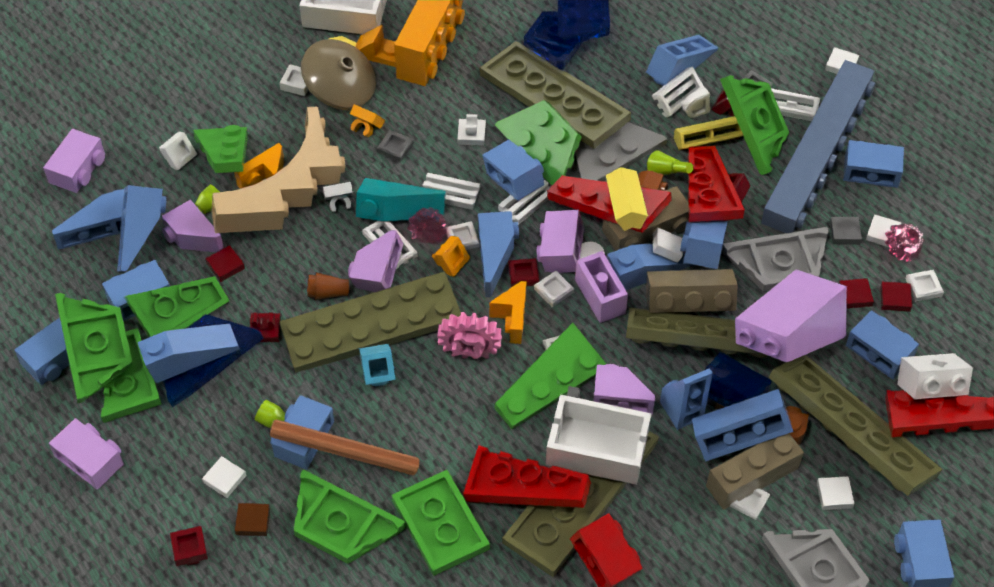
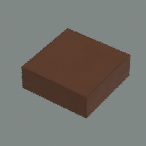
[235,503,270,536]

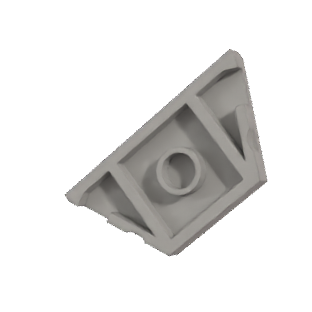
[574,122,667,181]
[722,227,828,291]
[762,529,869,587]

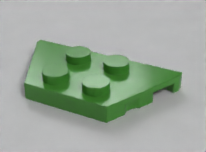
[720,75,789,175]
[495,100,582,185]
[55,293,132,403]
[294,469,406,564]

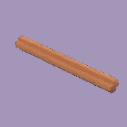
[270,420,419,475]

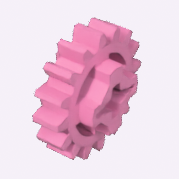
[437,312,502,359]

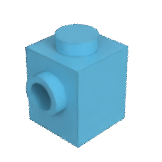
[359,344,396,386]

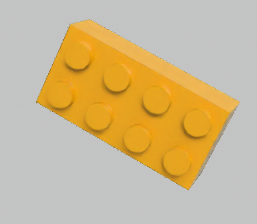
[394,0,465,86]

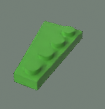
[494,323,606,429]

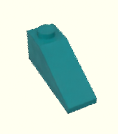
[355,178,446,221]

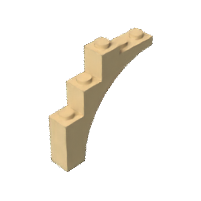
[211,107,345,233]

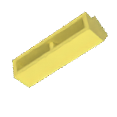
[674,116,743,150]
[606,167,648,231]

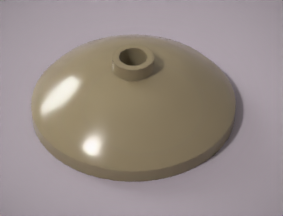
[301,39,376,110]

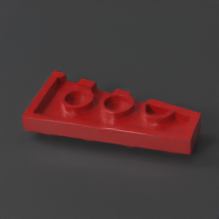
[688,146,745,222]
[547,175,672,233]
[885,390,994,438]
[463,445,591,508]

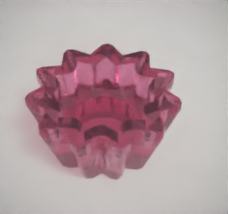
[407,207,447,244]
[885,223,925,262]

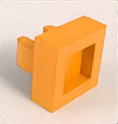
[350,104,385,137]
[432,236,470,277]

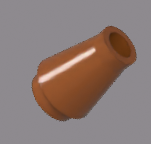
[307,272,349,300]

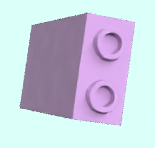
[735,269,847,362]

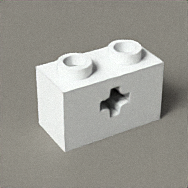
[897,353,973,399]

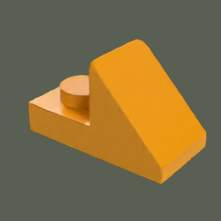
[355,25,396,67]
[234,143,284,189]
[489,281,526,344]

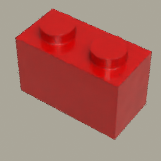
[570,513,643,587]

